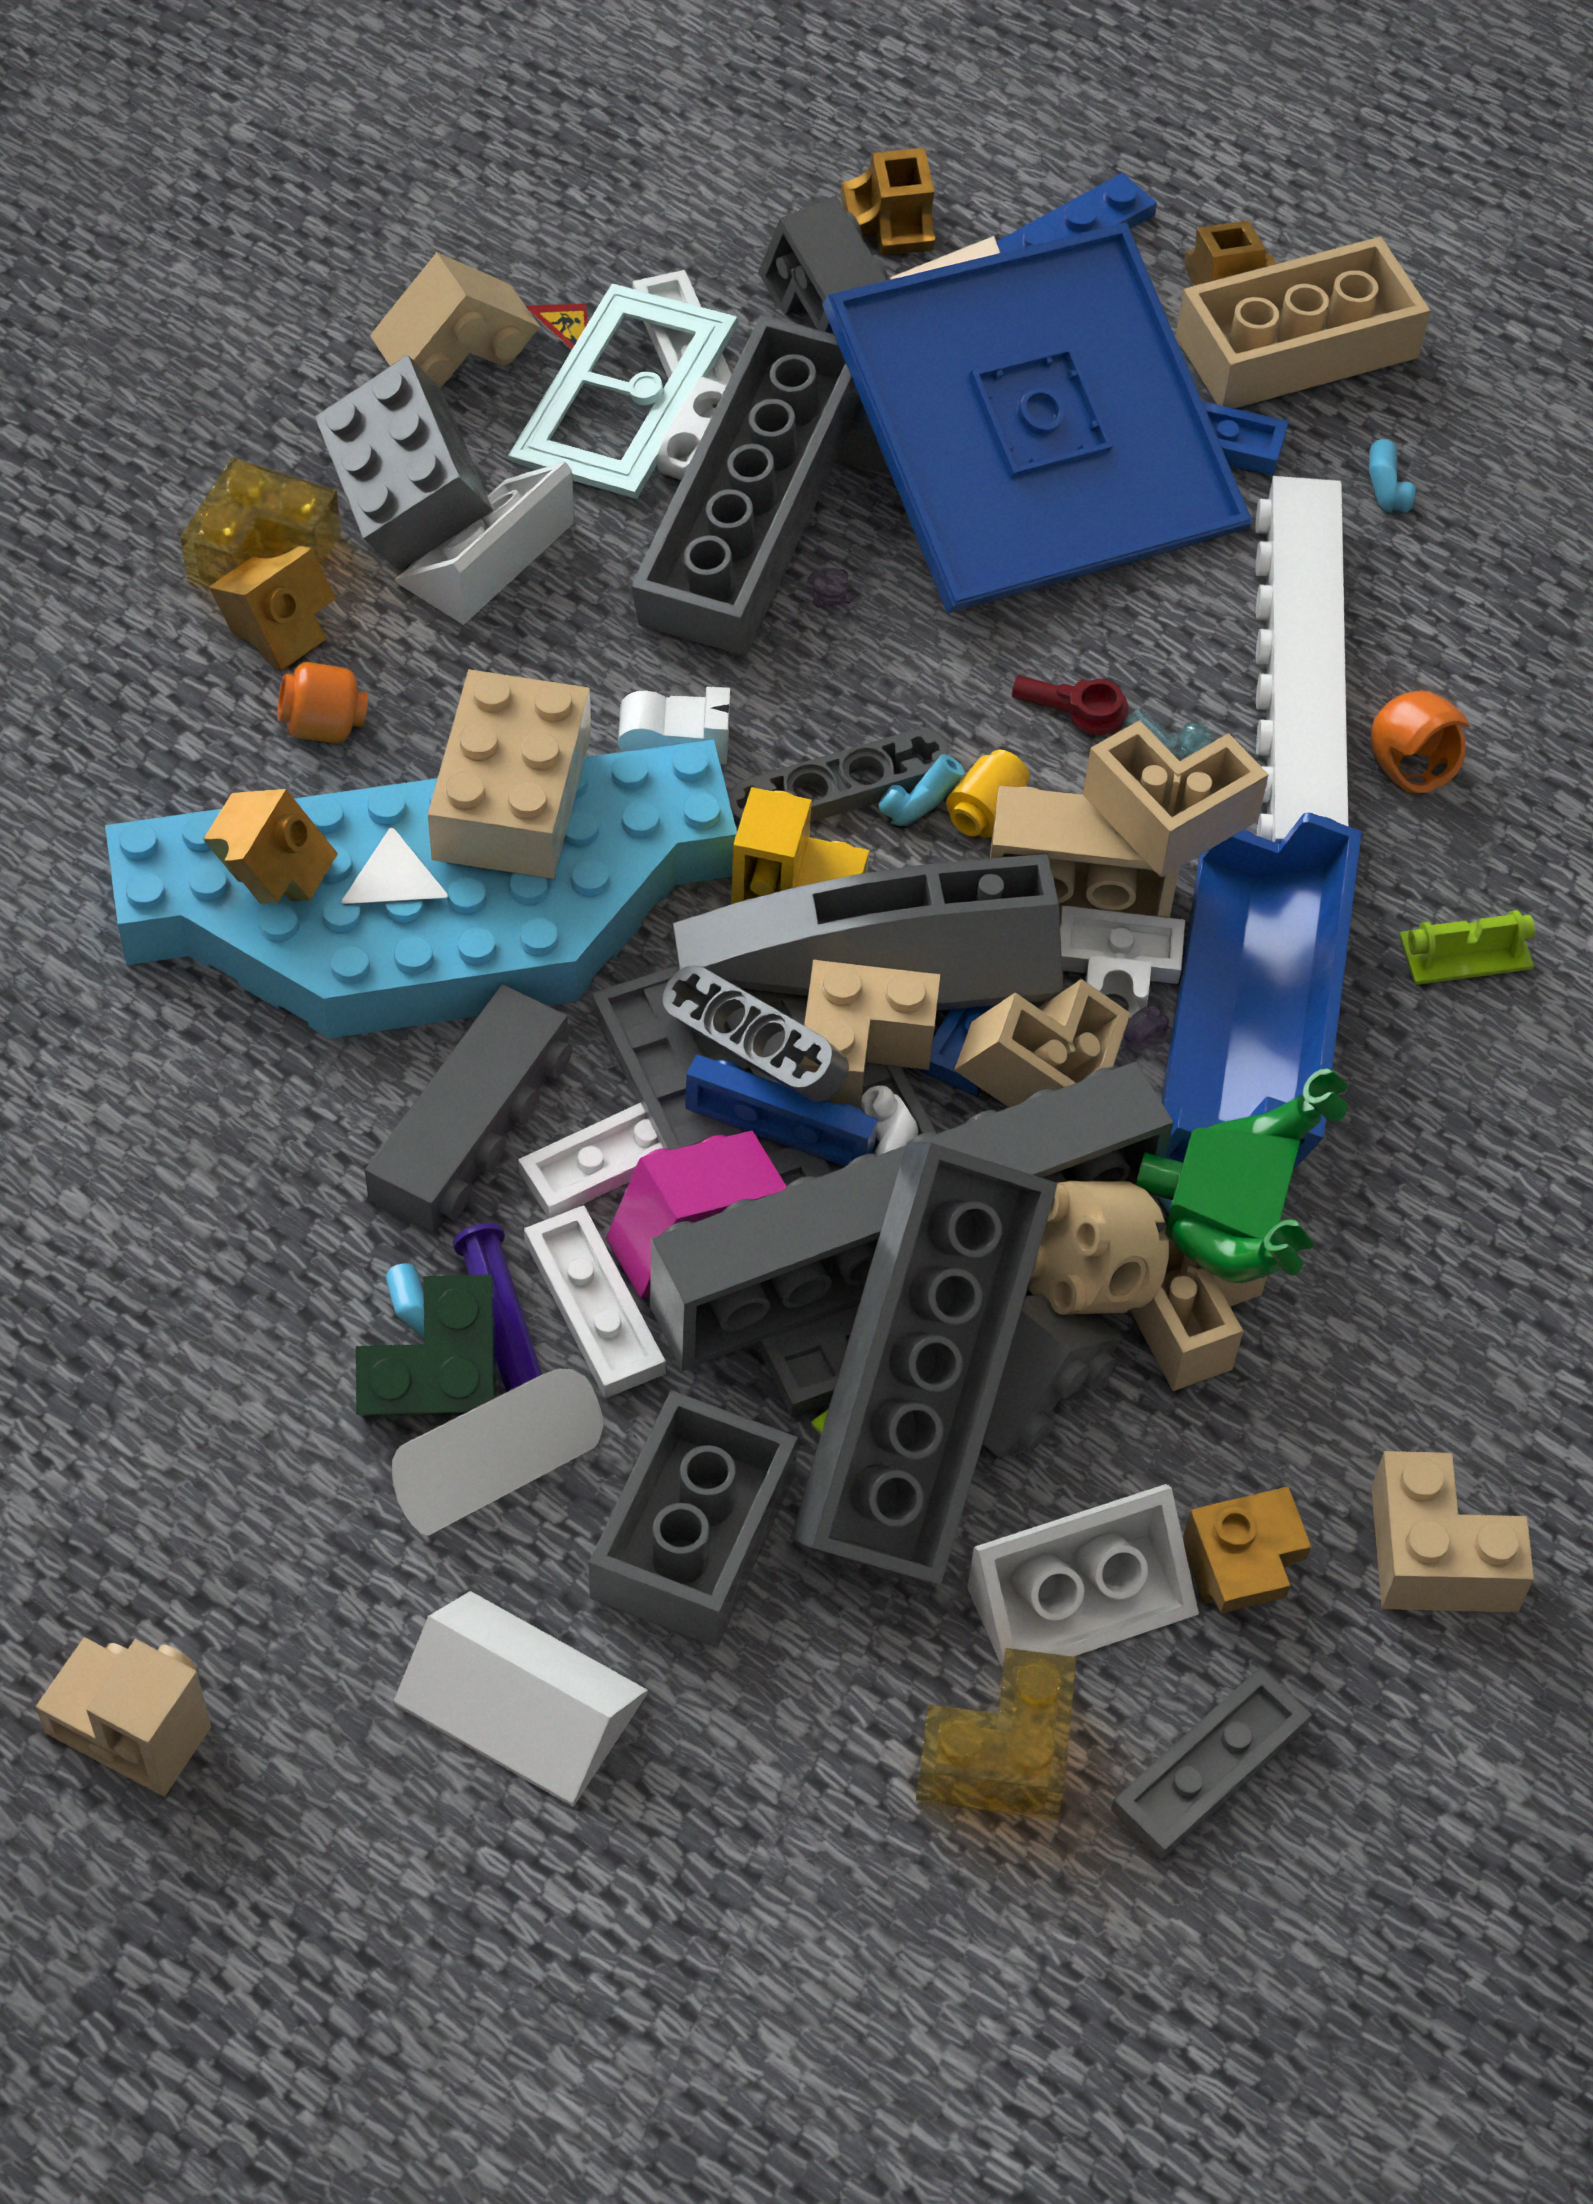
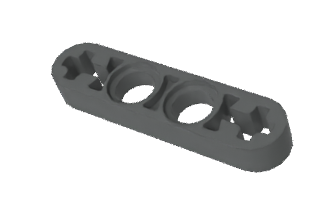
[728,729,949,830]
[662,965,849,1102]

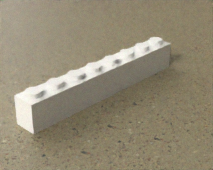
[1256,476,1348,844]

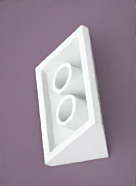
[395,461,574,625]
[967,1484,1199,1679]
[393,1591,648,1807]

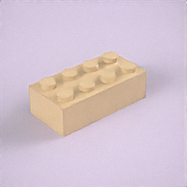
[1176,237,1430,409]

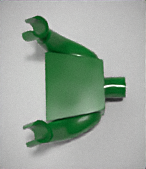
[1136,1068,1347,1284]

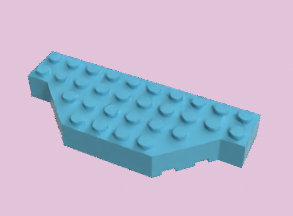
[105,739,737,1039]

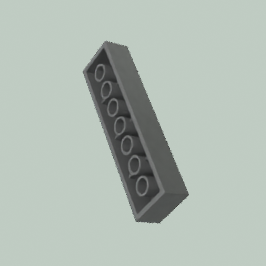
[650,1061,1174,1371]

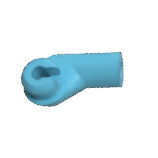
[1369,439,1416,514]
[878,754,965,826]
[386,1263,424,1339]

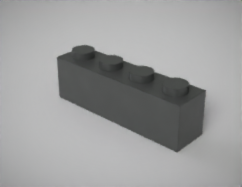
[365,984,572,1235]

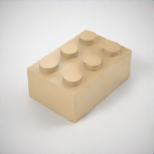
[428,669,591,879]
[990,785,1180,918]

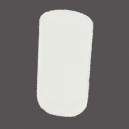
[392,1369,603,1536]

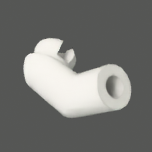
[860,1085,918,1156]

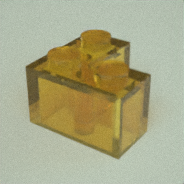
[180,457,342,588]
[915,1648,1076,1820]

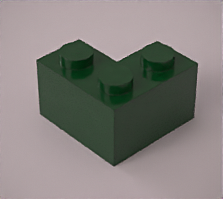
[356,1275,496,1417]

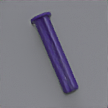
[453,1223,542,1393]

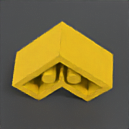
[731,787,869,904]

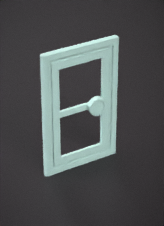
[507,284,739,499]

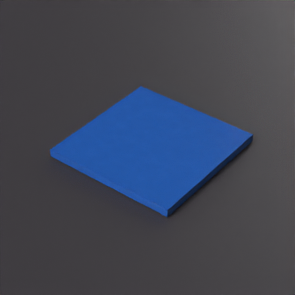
[822,222,1253,614]

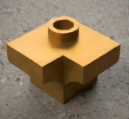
[840,147,935,256]
[1184,220,1277,286]
[209,546,336,670]
[203,789,338,904]
[1183,1487,1312,1613]

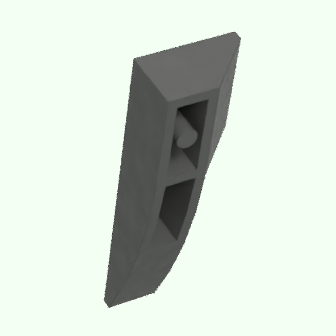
[673,854,1063,1011]

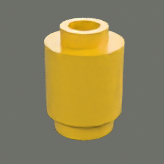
[946,750,1030,838]

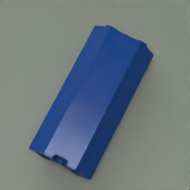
[1161,813,1362,1168]

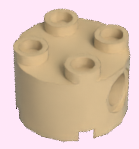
[1028,1181,1169,1315]

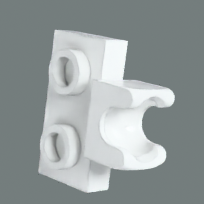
[1060,906,1185,1022]

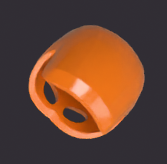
[1370,690,1470,794]

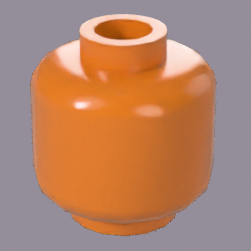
[277,662,368,744]

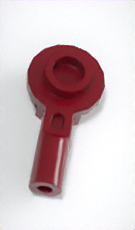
[1012,675,1129,736]

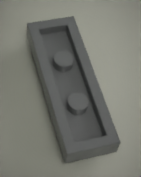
[1111,1667,1312,1860]

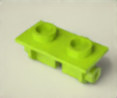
[1398,910,1535,985]

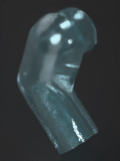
[1123,709,1213,761]

